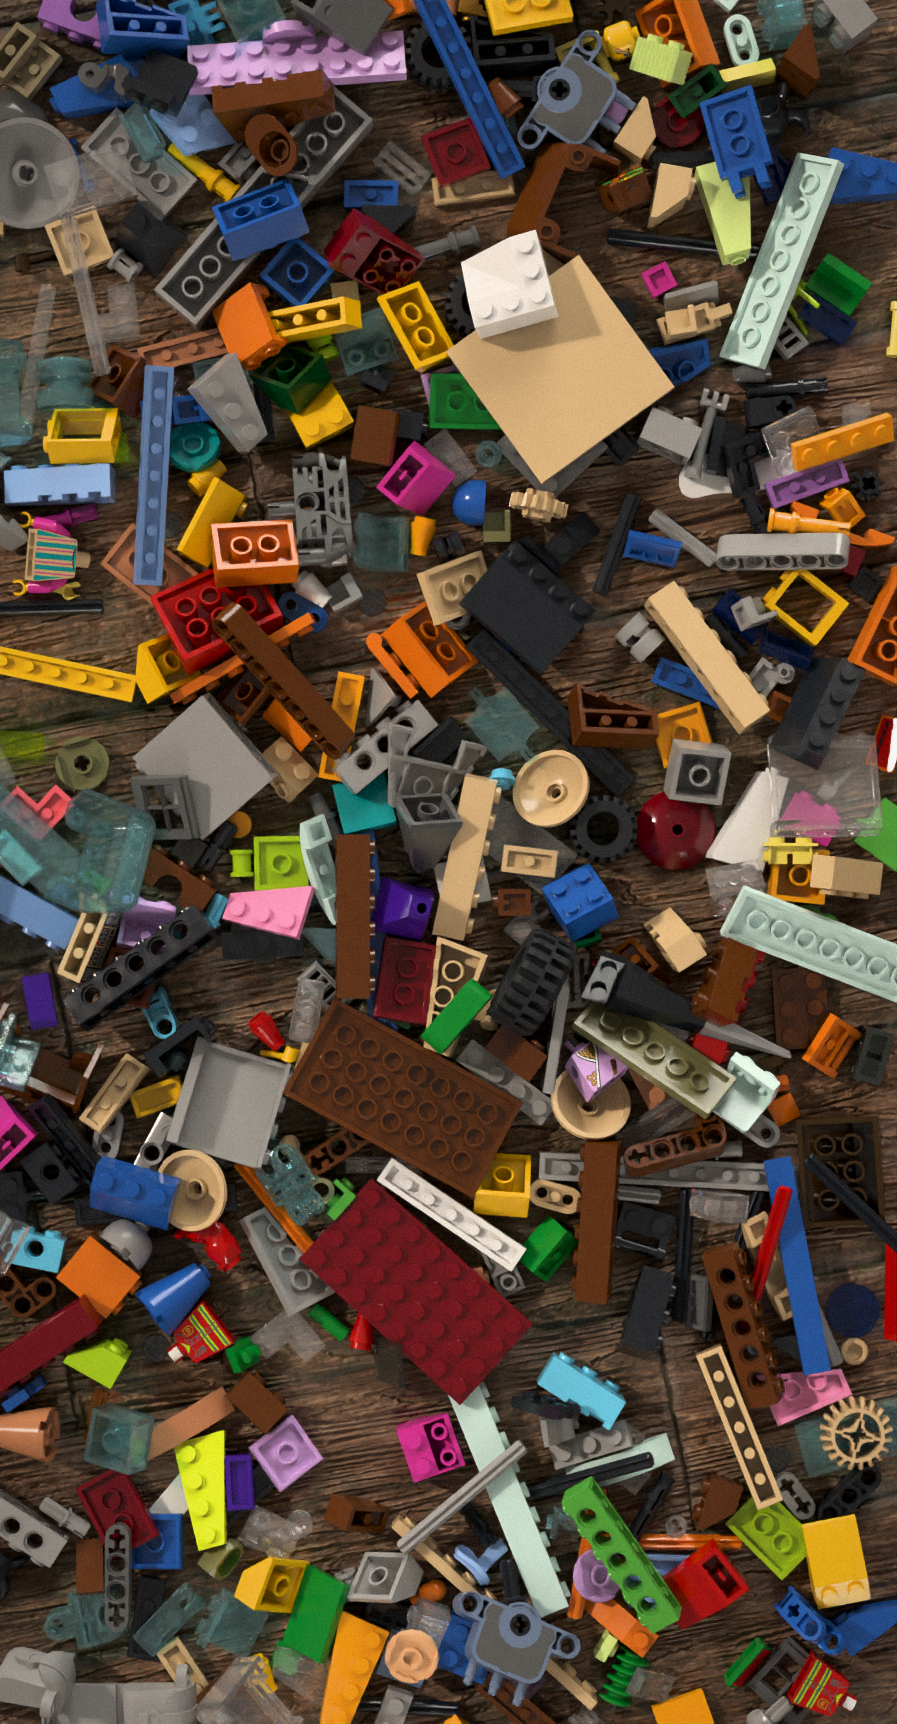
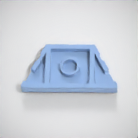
[148,93,237,156]

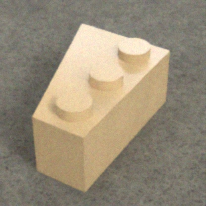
[643,907,707,972]

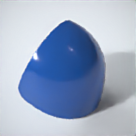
[451,480,486,527]

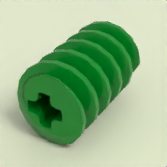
[599,1643,650,1707]

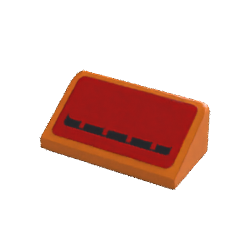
[864,714,897,773]

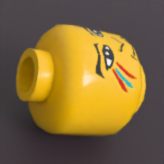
[601,21,640,61]

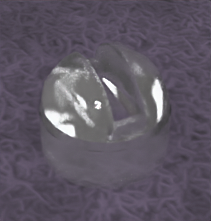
[665,1515,688,1538]

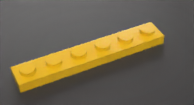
[0,646,137,703]

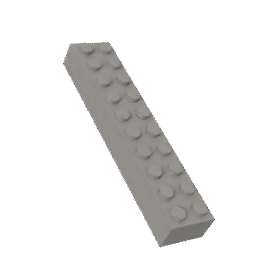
[154,87,373,331]

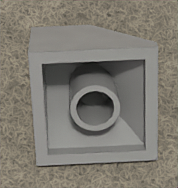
[347,1552,424,1603]

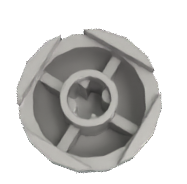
[98,1219,153,1271]

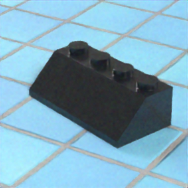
[769,658,866,770]

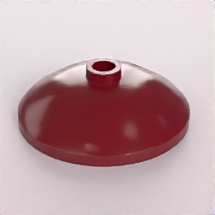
[636,792,716,870]

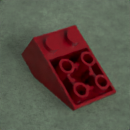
[323,208,425,295]

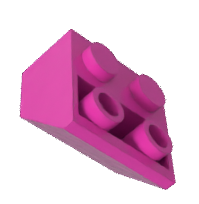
[376,441,456,516]
[0,1095,39,1171]
[396,1413,465,1483]

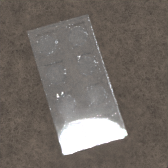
[486,796,577,898]

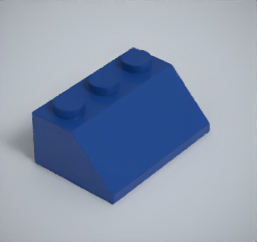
[212,178,310,261]
[90,1156,181,1230]

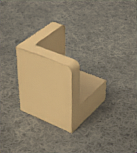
[665,304,697,340]

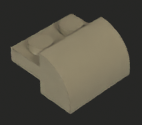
[0,22,63,102]

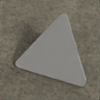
[366,668,402,727]

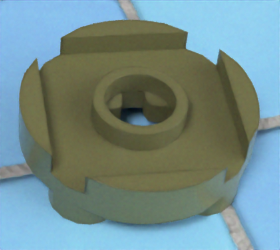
[55,736,110,791]

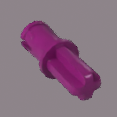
[44,503,99,528]

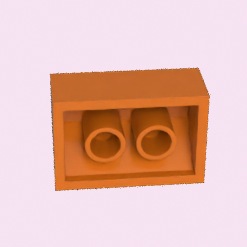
[635,0,720,88]
[211,519,299,588]
[381,601,479,698]

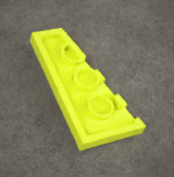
[174,1430,227,1551]

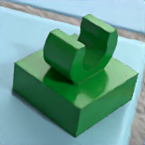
[225,1336,262,1373]

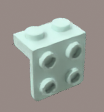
[713,1052,780,1133]

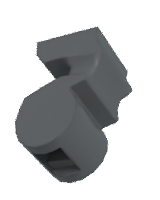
[78,62,133,102]

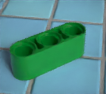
[420,978,493,1055]

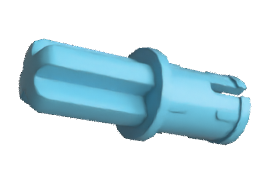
[205,893,228,947]

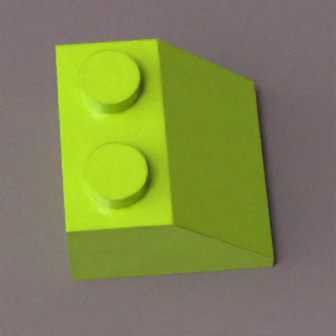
[63,1338,132,1389]

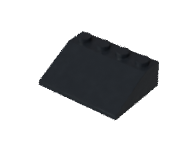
[459,540,596,675]

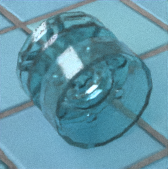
[35,356,95,413]

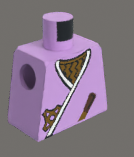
[565,1034,629,1103]

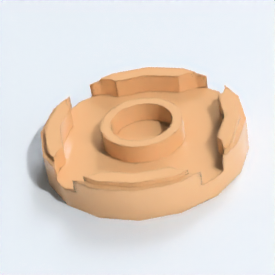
[384,1629,439,1684]

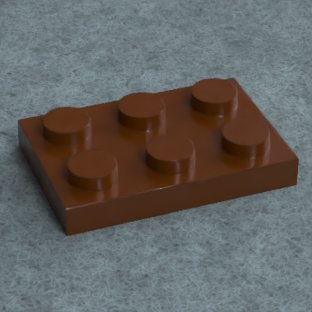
[770,967,828,1050]

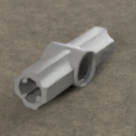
[133,1111,173,1171]

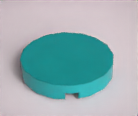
[169,421,221,472]

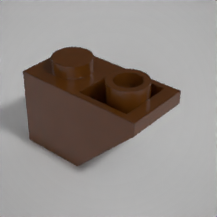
[692,1472,743,1531]

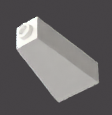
[706,768,788,873]

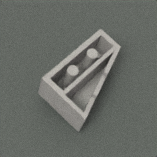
[187,353,268,452]

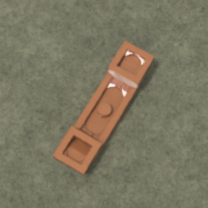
[129,1386,236,1464]

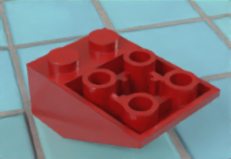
[662,1538,749,1630]

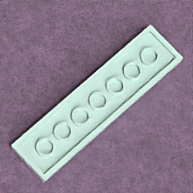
[719,152,844,370]
[720,885,897,1003]

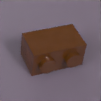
[224,1372,288,1434]

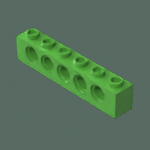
[561,1476,682,1634]

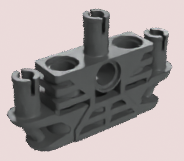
[268,446,353,569]

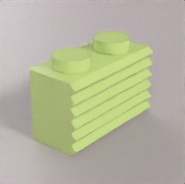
[629,33,693,85]

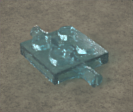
[464,686,540,763]

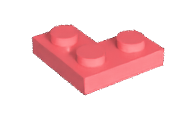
[0,784,76,843]

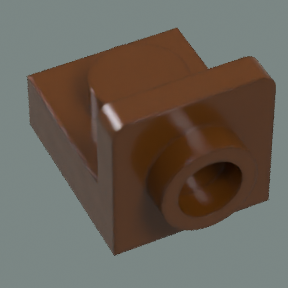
[492,889,531,916]

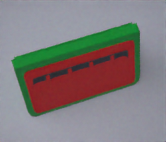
[723,1637,772,1689]

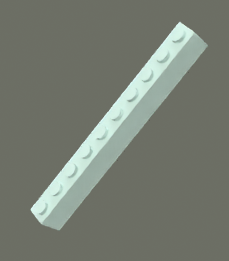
[448,1381,571,1617]

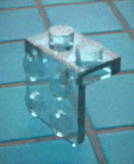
[353,513,409,573]
[0,1012,41,1092]
[194,1587,269,1659]

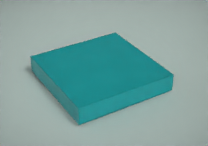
[332,772,397,835]

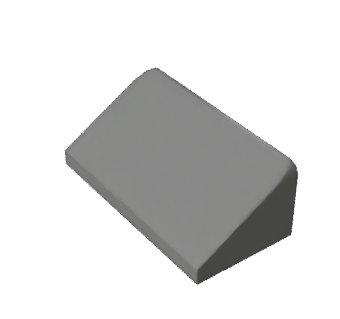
[662,280,719,312]

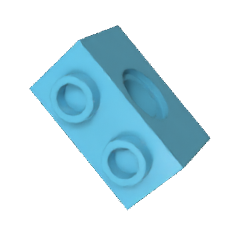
[5,1224,67,1273]

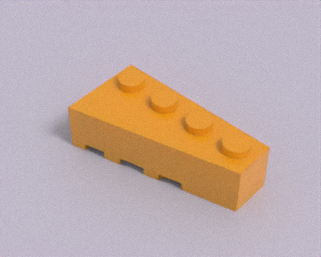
[319,1609,390,1724]

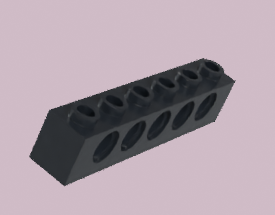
[63,904,220,1032]

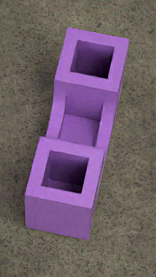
[37,0,102,52]

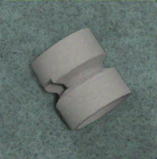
[614,612,665,663]

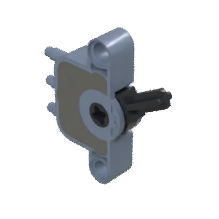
[501,30,636,154]
[452,1559,581,1707]

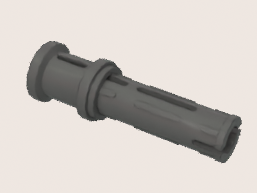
[413,224,482,263]

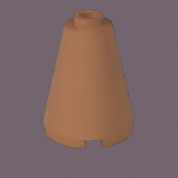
[0,1407,61,1462]

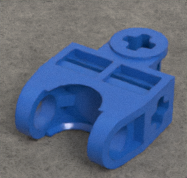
[774,1585,846,1657]

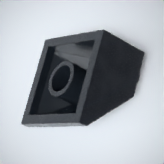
[114,200,188,278]

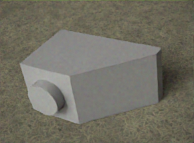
[539,1416,579,1448]

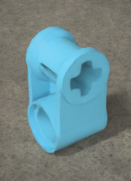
[141,986,179,1039]

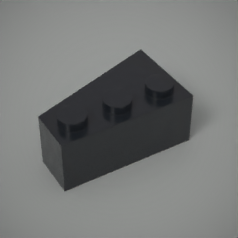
[470,15,556,79]
[614,1265,677,1360]

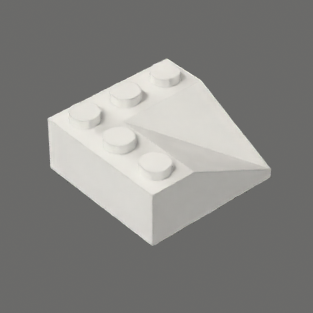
[461,230,559,339]

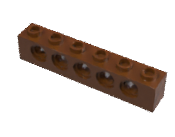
[701,1241,785,1410]

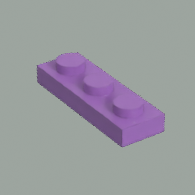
[764,458,850,509]

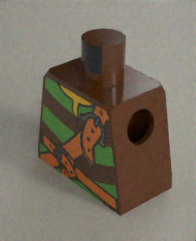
[594,163,654,212]

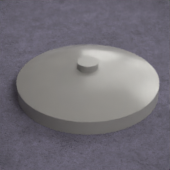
[0,117,80,229]

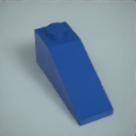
[831,1599,897,1657]

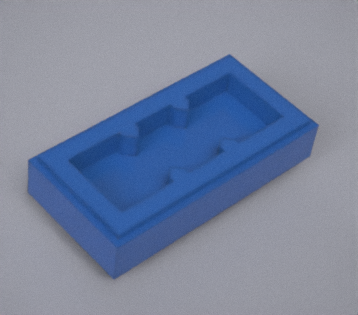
[623,530,682,568]

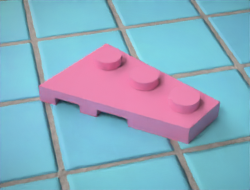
[222,886,315,940]
[756,1369,852,1426]

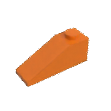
[584,1597,659,1658]

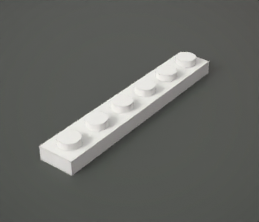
[377,1157,526,1271]

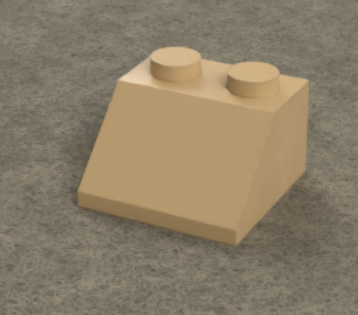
[646,163,696,229]

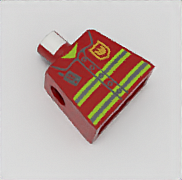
[167,1298,235,1363]
[787,1650,857,1716]

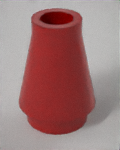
[247,1011,285,1051]
[348,1313,375,1351]

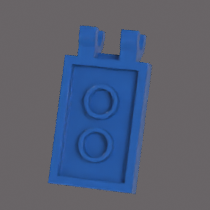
[700,85,774,199]

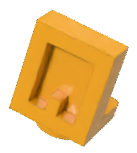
[819,486,866,531]

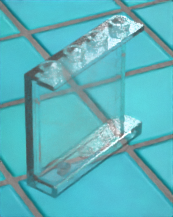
[764,732,883,837]

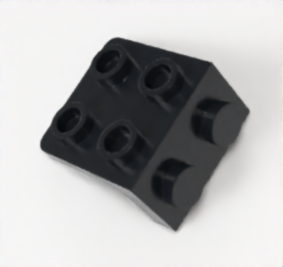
[121,50,198,117]

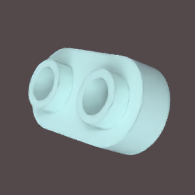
[723,14,759,67]

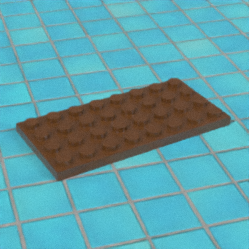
[282,998,523,1198]

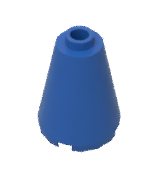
[135,1263,212,1336]

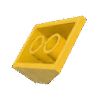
[801,1514,871,1610]

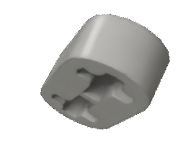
[775,1471,815,1519]

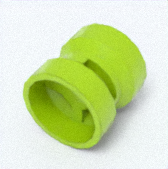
[305,335,340,363]

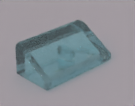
[121,103,166,163]

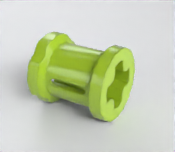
[230,850,254,877]

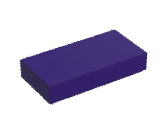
[22,972,59,1030]
[224,1454,255,1511]

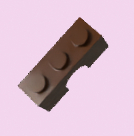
[130,844,218,912]

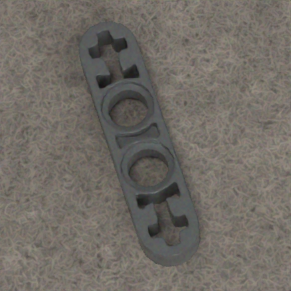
[105,1522,132,1632]

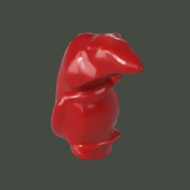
[175,1220,242,1273]

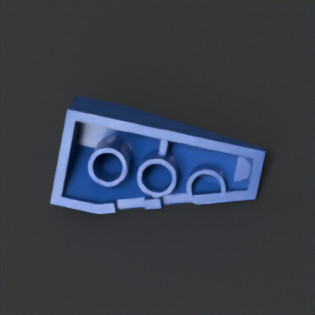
[647,338,711,397]

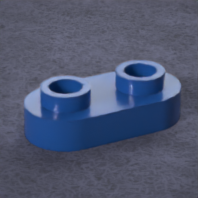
[278,592,328,633]

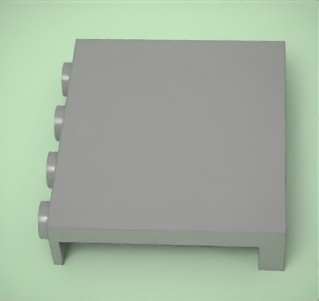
[132,692,279,840]
[165,1036,293,1170]

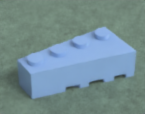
[4,463,116,507]

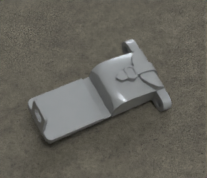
[0,1647,77,1718]
[41,1664,199,1724]

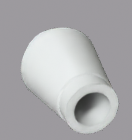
[292,570,332,608]

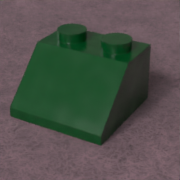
[249,343,332,414]

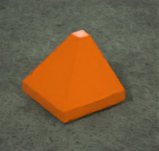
[767,1091,801,1127]

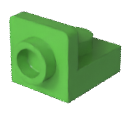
[326,1176,357,1221]

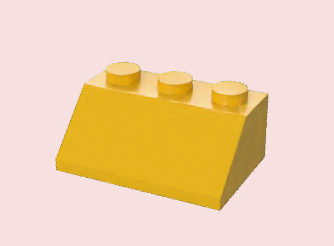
[377,281,454,374]
[177,477,248,569]

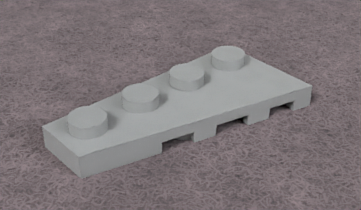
[239,1207,335,1317]

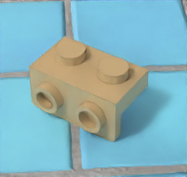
[262,736,319,803]

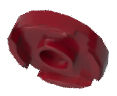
[651,97,704,150]

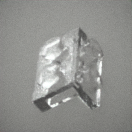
[237,1505,302,1559]

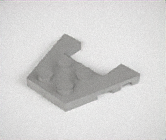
[388,723,487,808]

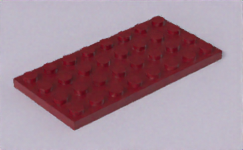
[299,1178,533,1405]

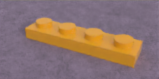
[791,413,895,472]
[318,671,365,782]

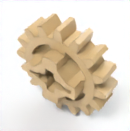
[509,488,569,523]

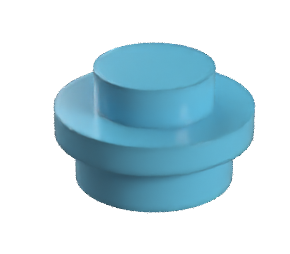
[489,768,516,791]

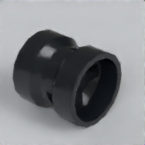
[432,530,466,565]

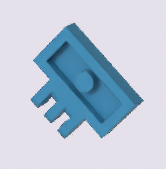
[168,0,226,49]

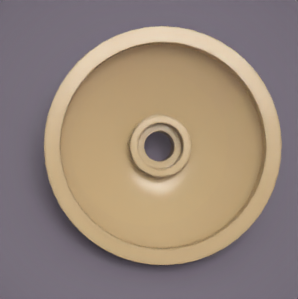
[513,750,590,827]
[551,1070,631,1140]
[158,1149,227,1231]

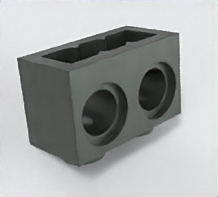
[849,1025,895,1086]

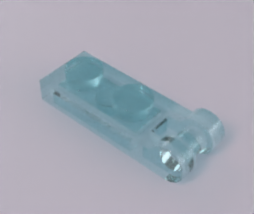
[132,1582,206,1657]

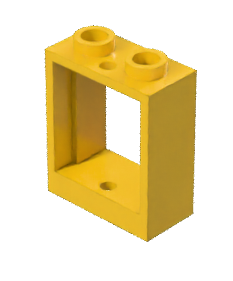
[43,408,122,464]
[763,570,849,648]

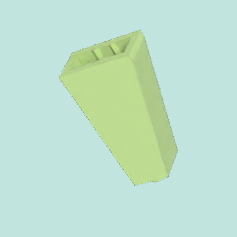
[694,162,751,266]

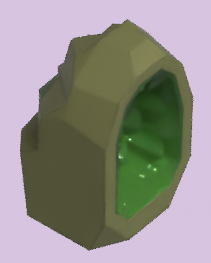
[197,1538,243,1582]

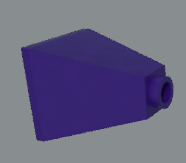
[371,877,433,942]

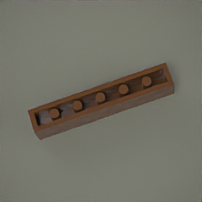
[335,835,375,999]
[571,1139,622,1305]

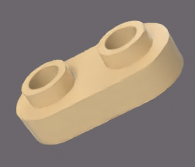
[530,1179,581,1214]

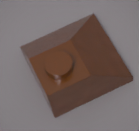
[85,344,146,419]

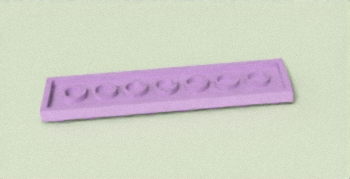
[187,30,407,95]

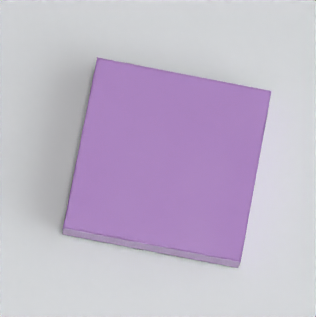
[248,1415,324,1492]

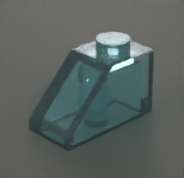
[302,927,336,967]

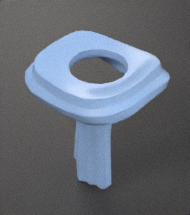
[453,1538,508,1586]

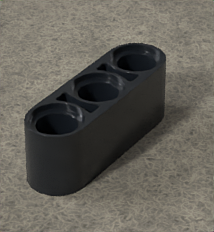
[815,1462,882,1521]

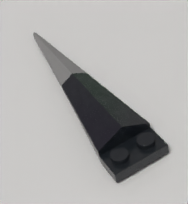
[581,950,791,1058]

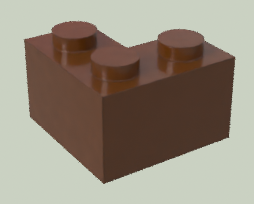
[484,1024,548,1083]

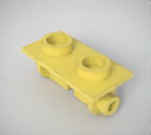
[763,837,818,865]

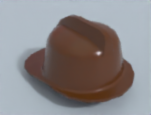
[245,114,299,177]

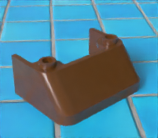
[507,142,621,265]
[0,1003,104,1118]

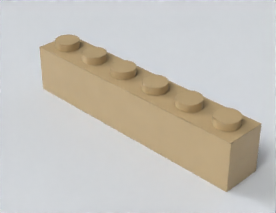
[644,581,770,735]
[432,773,502,941]
[696,1343,783,1510]

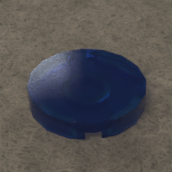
[825,1283,880,1338]

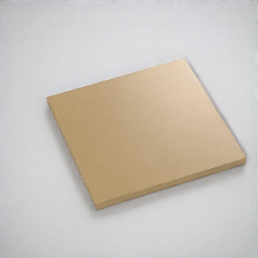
[446,255,674,485]

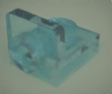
[545,1506,578,1539]

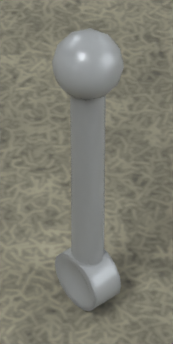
[262,168,318,186]

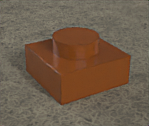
[765,690,792,723]

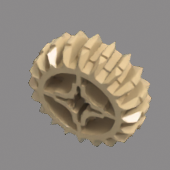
[819,1396,893,1470]

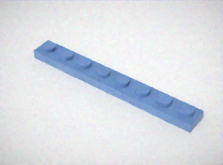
[133,365,174,586]

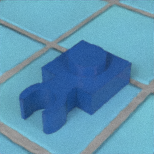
[1,1374,48,1413]

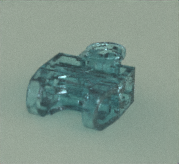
[255,1144,325,1226]
[44,1585,128,1650]

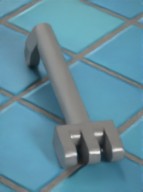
[684,388,730,481]

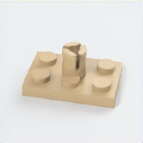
[416,550,488,626]

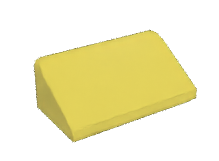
[719,58,776,94]

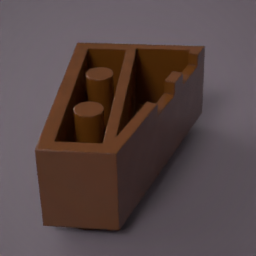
[567,683,659,749]
[691,937,757,1028]

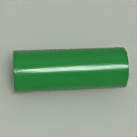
[307,1302,350,1342]

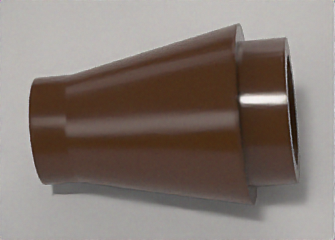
[487,77,524,120]

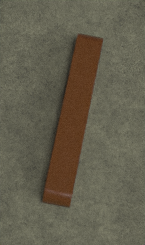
[212,602,356,760]

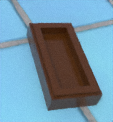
[76,1538,105,1596]

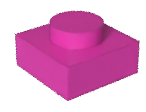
[641,261,677,299]

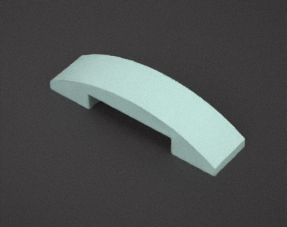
[300,814,336,925]
[565,1433,675,1487]

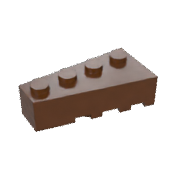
[212,69,335,143]

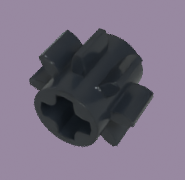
[849,468,884,503]

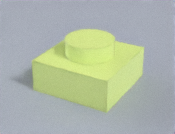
[593,1629,619,1662]

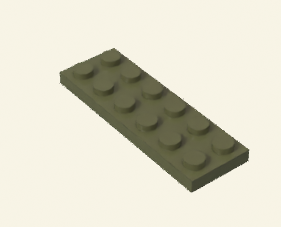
[572,1001,737,1119]

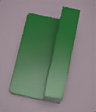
[805,253,872,317]
[520,1215,579,1282]

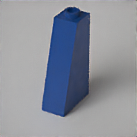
[49,54,147,120]

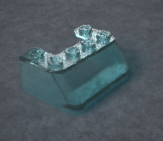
[43,788,156,913]

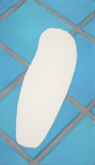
[679,448,798,498]

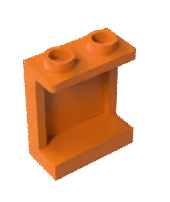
[212,282,288,371]
[56,1233,143,1318]

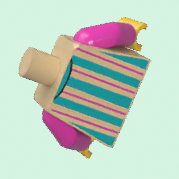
[12,512,90,596]

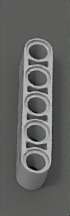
[716,533,850,571]

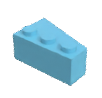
[537,1352,626,1430]

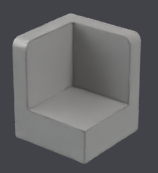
[326,572,363,614]
[731,596,778,631]

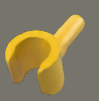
[260,1045,300,1063]

